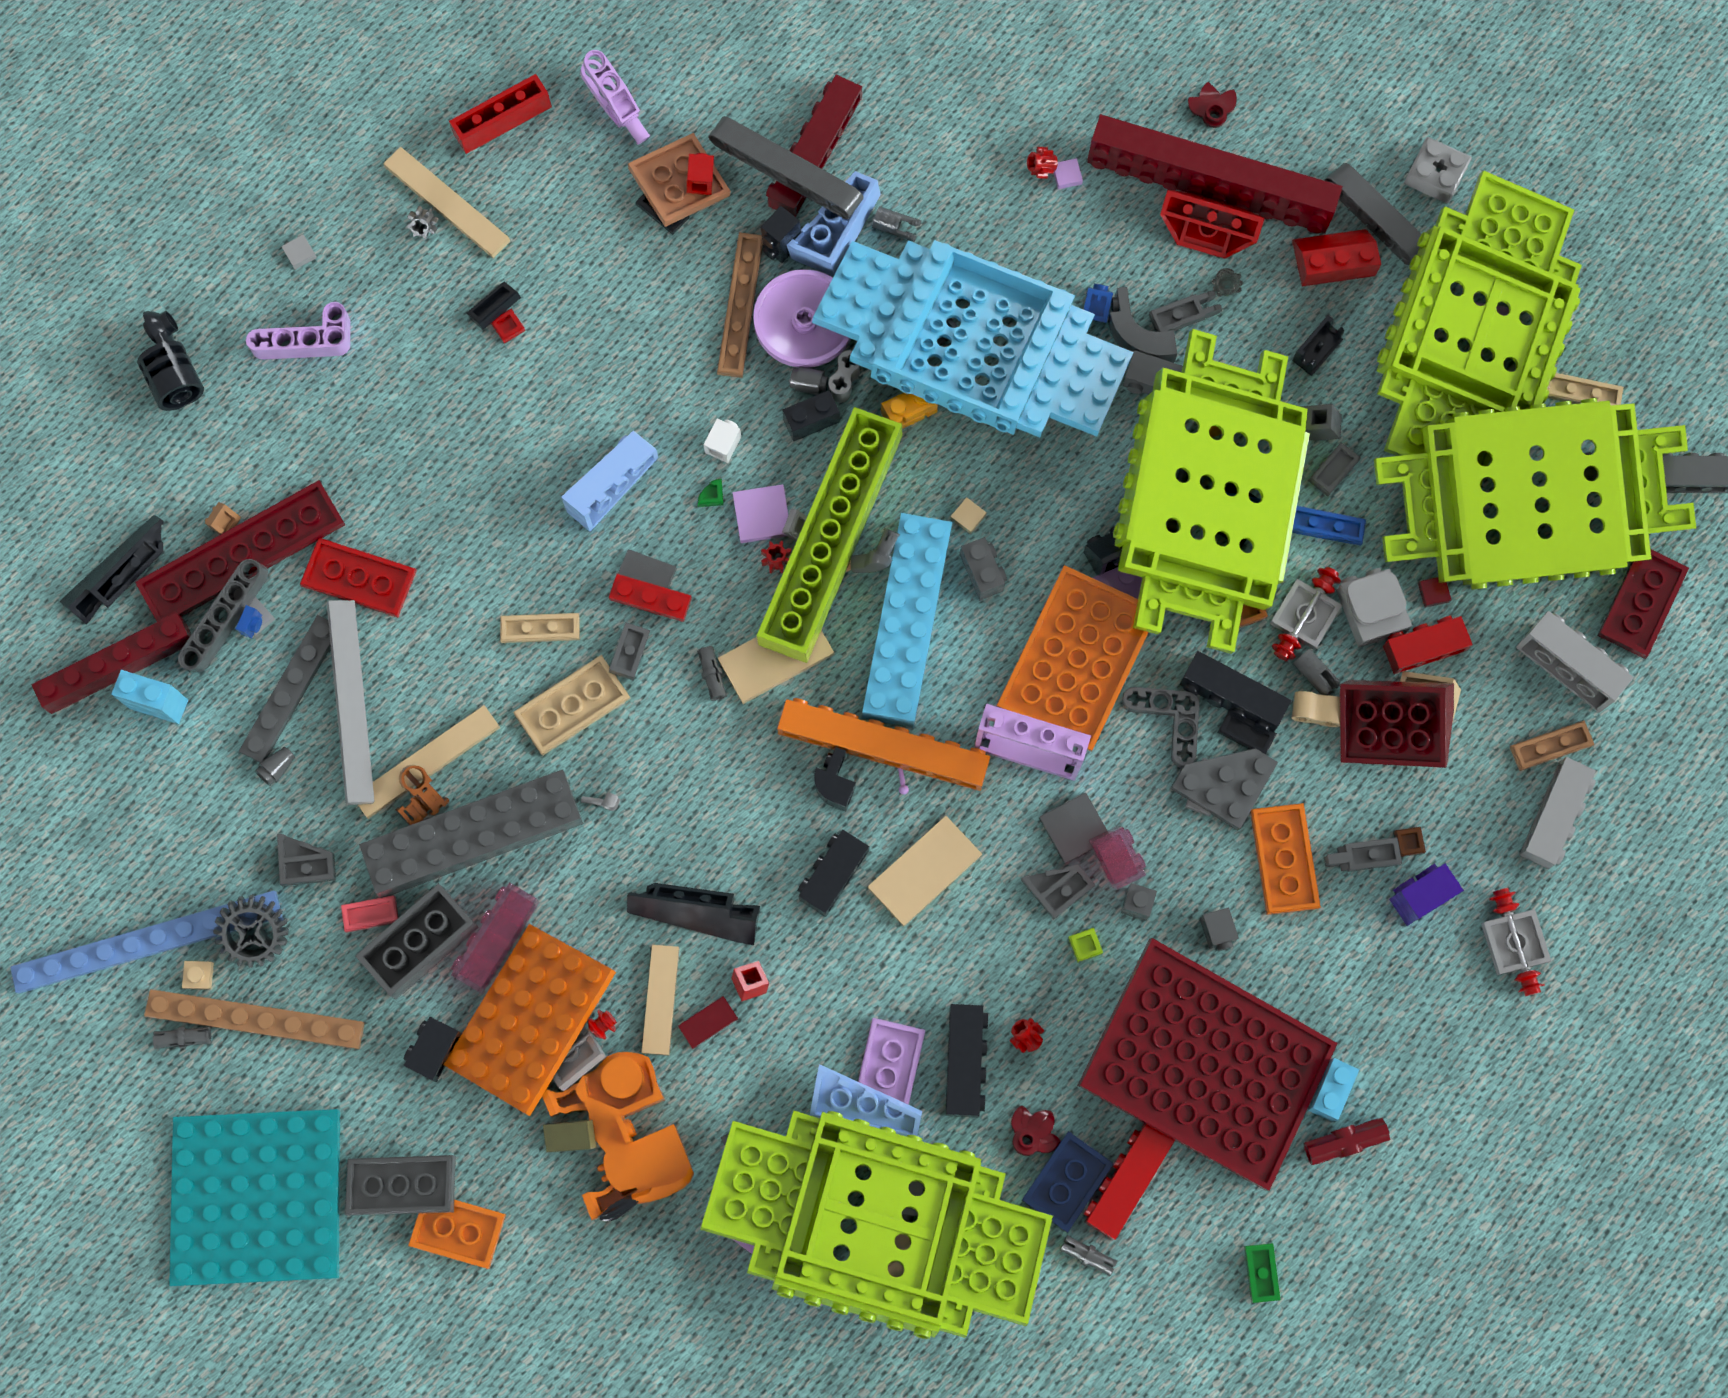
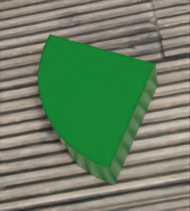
[698,479,724,507]

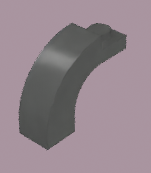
[1108,287,1177,363]

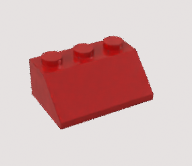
[1292,229,1382,287]

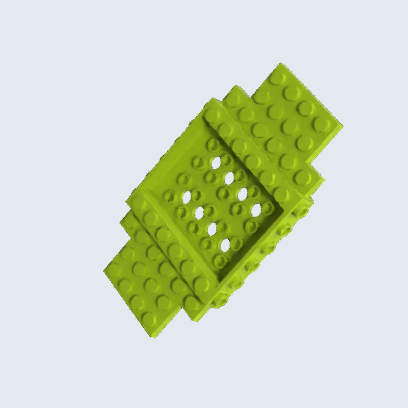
[1377,170,1582,487]
[700,1110,1053,1339]

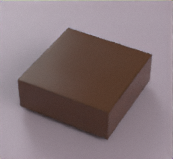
[1393,827,1426,857]

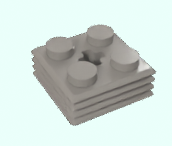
[1404,137,1472,204]

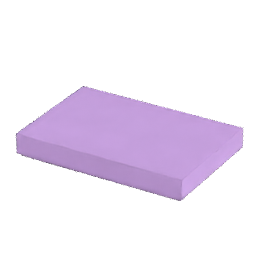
[858,1018,925,1105]

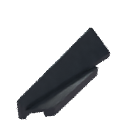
[60,515,164,625]
[627,883,760,945]

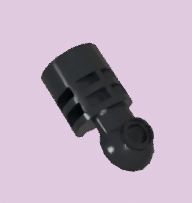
[137,311,204,411]

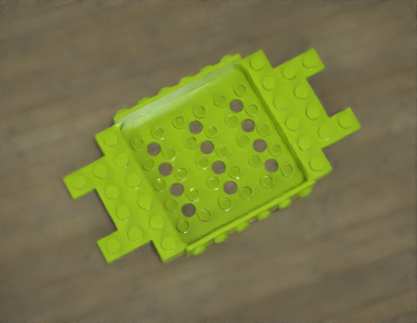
[1113,329,1310,654]
[1374,398,1696,590]

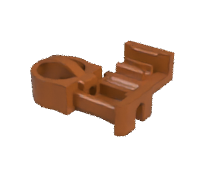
[395,765,449,826]

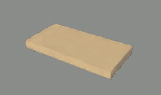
[717,630,834,704]
[513,655,631,756]
[868,816,982,927]

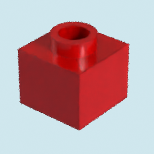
[731,961,769,1001]

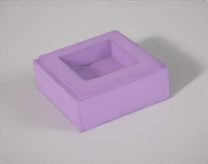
[1054,158,1083,189]

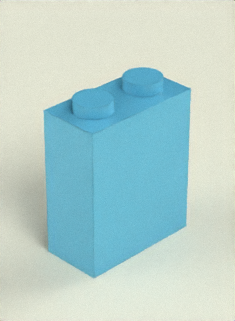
[111,670,188,724]

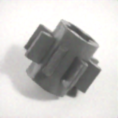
[406,206,439,239]

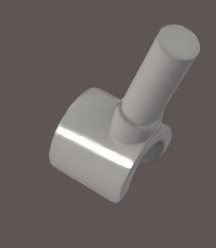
[581,792,620,811]

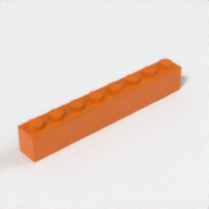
[777,698,990,791]

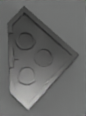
[1170,748,1278,830]

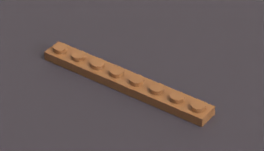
[144,989,365,1050]

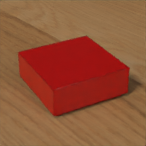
[491,308,526,344]

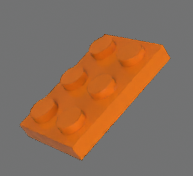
[408,1199,506,1269]

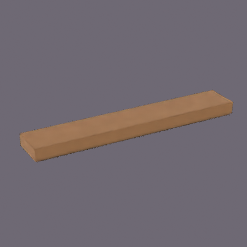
[717,232,763,378]

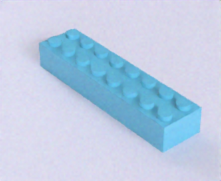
[862,513,952,728]

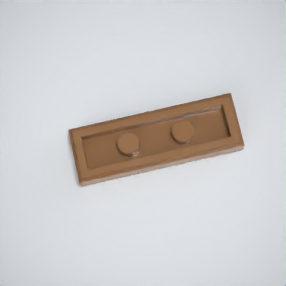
[1510,721,1595,771]

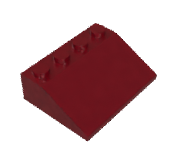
[1340,680,1454,768]

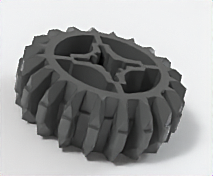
[213,894,289,968]

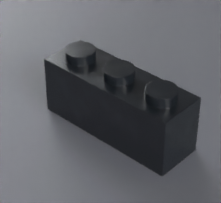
[797,829,870,917]

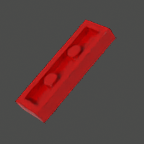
[609,574,692,622]

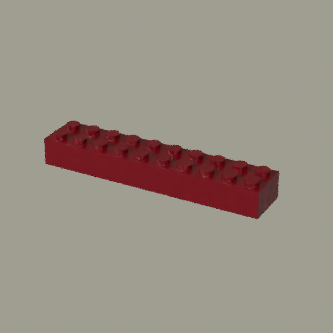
[1087,114,1343,234]

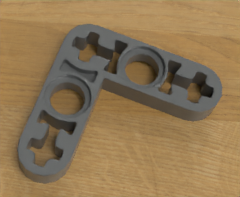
[1122,687,1199,768]

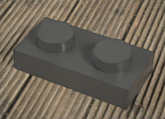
[609,622,650,680]

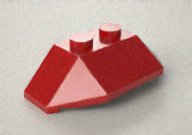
[1160,190,1265,259]

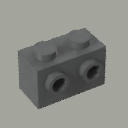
[960,537,1007,601]

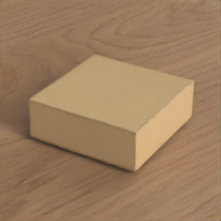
[950,497,987,534]

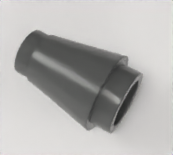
[255,747,295,786]

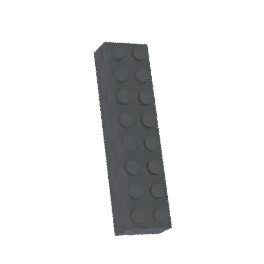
[359,769,584,898]

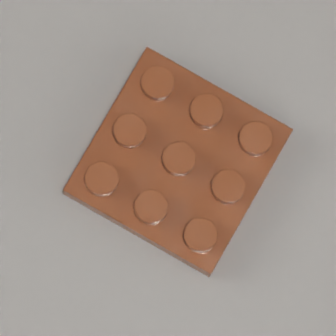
[628,133,731,227]

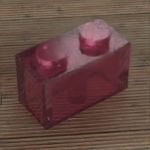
[1089,826,1146,890]

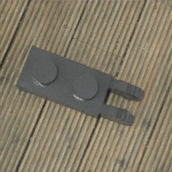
[1149,290,1222,332]

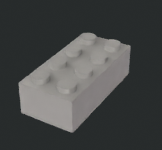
[1516,611,1634,713]

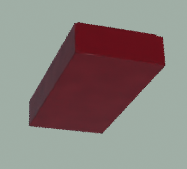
[678,996,738,1049]

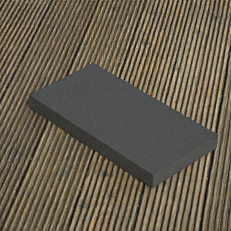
[345,1155,456,1216]

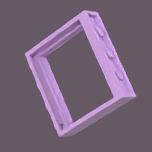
[974,704,1091,781]

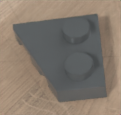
[277,834,336,886]
[1021,864,1095,920]

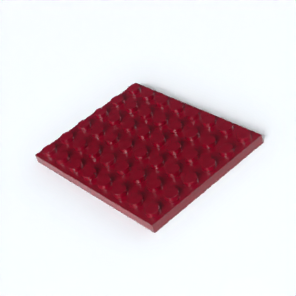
[1077,938,1338,1191]

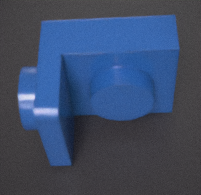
[1083,283,1113,323]

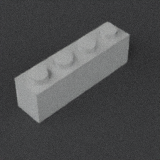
[1519,757,1596,869]

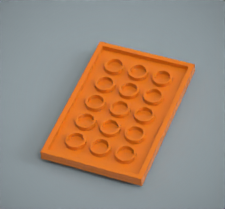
[997,565,1149,752]
[443,924,616,1116]

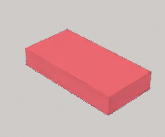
[341,895,399,933]

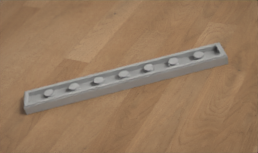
[327,600,375,805]

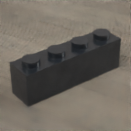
[1179,651,1292,733]
[945,1004,988,1118]

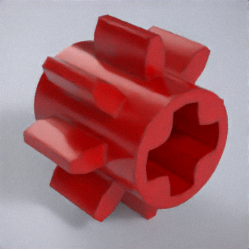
[1027,147,1058,179]
[761,541,792,574]
[1010,1018,1044,1053]

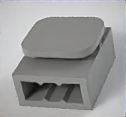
[1336,568,1412,648]

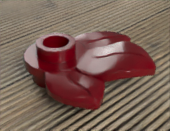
[1188,82,1237,128]
[1011,1105,1061,1156]

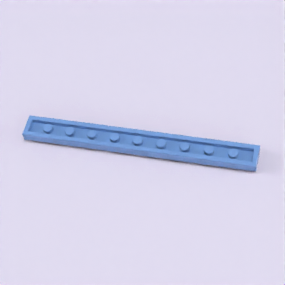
[10,891,282,994]

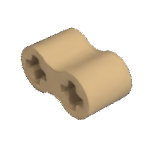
[1291,691,1340,727]

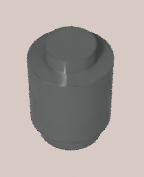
[790,367,829,395]

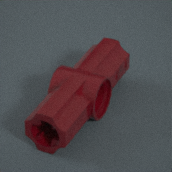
[1303,1117,1390,1165]

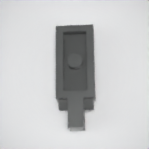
[1324,837,1402,872]

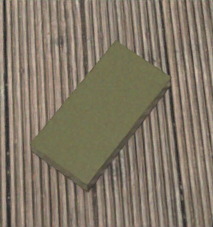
[543,1120,596,1152]

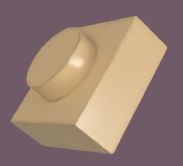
[182,961,214,990]

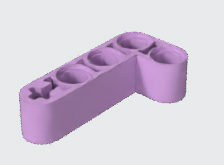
[246,302,350,359]

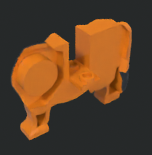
[542,1052,694,1221]

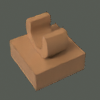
[205,502,241,535]

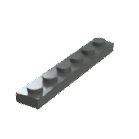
[239,615,331,763]

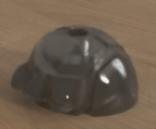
[1212,268,1243,297]

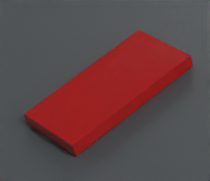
[300,538,417,618]

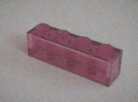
[451,882,540,994]

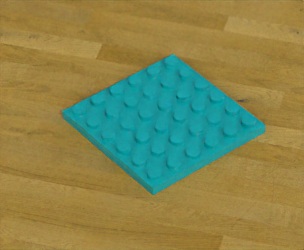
[169,1109,340,1286]

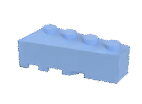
[787,171,881,277]
[561,431,658,531]

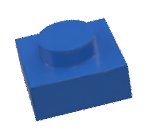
[236,605,262,639]

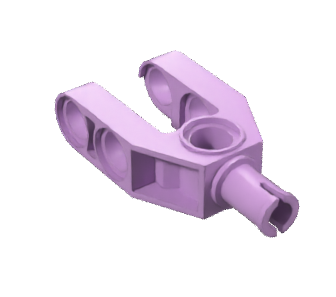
[580,50,650,145]

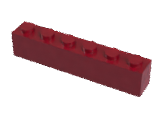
[766,74,862,217]
[31,612,192,714]

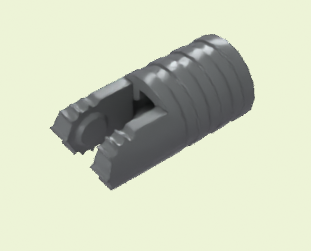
[872,206,922,242]
[1293,649,1340,695]

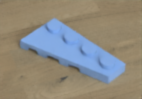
[810,1064,922,1136]

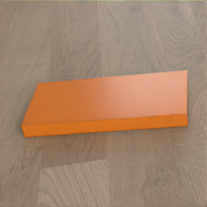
[1250,803,1321,915]

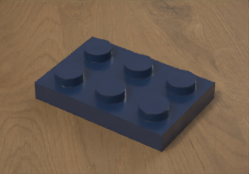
[1021,1131,1114,1233]

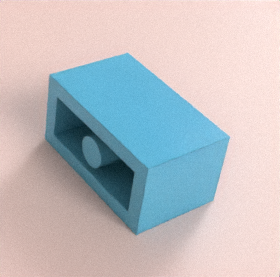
[1307,1058,1359,1122]

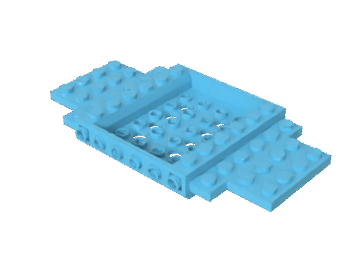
[812,240,1134,438]

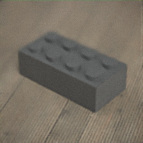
[355,883,479,1000]

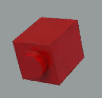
[686,153,714,195]

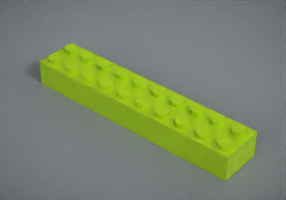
[756,407,902,663]

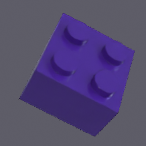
[1389,863,1464,926]

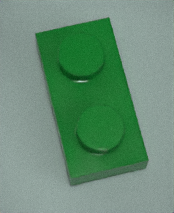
[1244,1243,1281,1303]

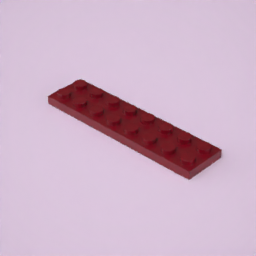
[135,480,345,622]

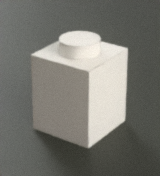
[704,419,741,463]

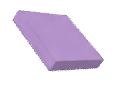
[733,484,788,543]

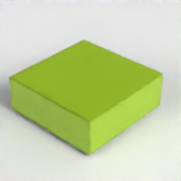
[1068,928,1103,963]

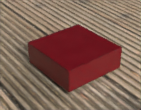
[1418,577,1452,608]

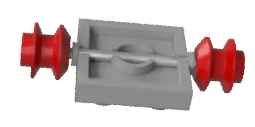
[1270,567,1342,661]
[1481,888,1551,996]
[548,1010,617,1091]

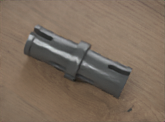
[697,646,727,701]
[153,1026,212,1049]
[1060,1235,1118,1277]

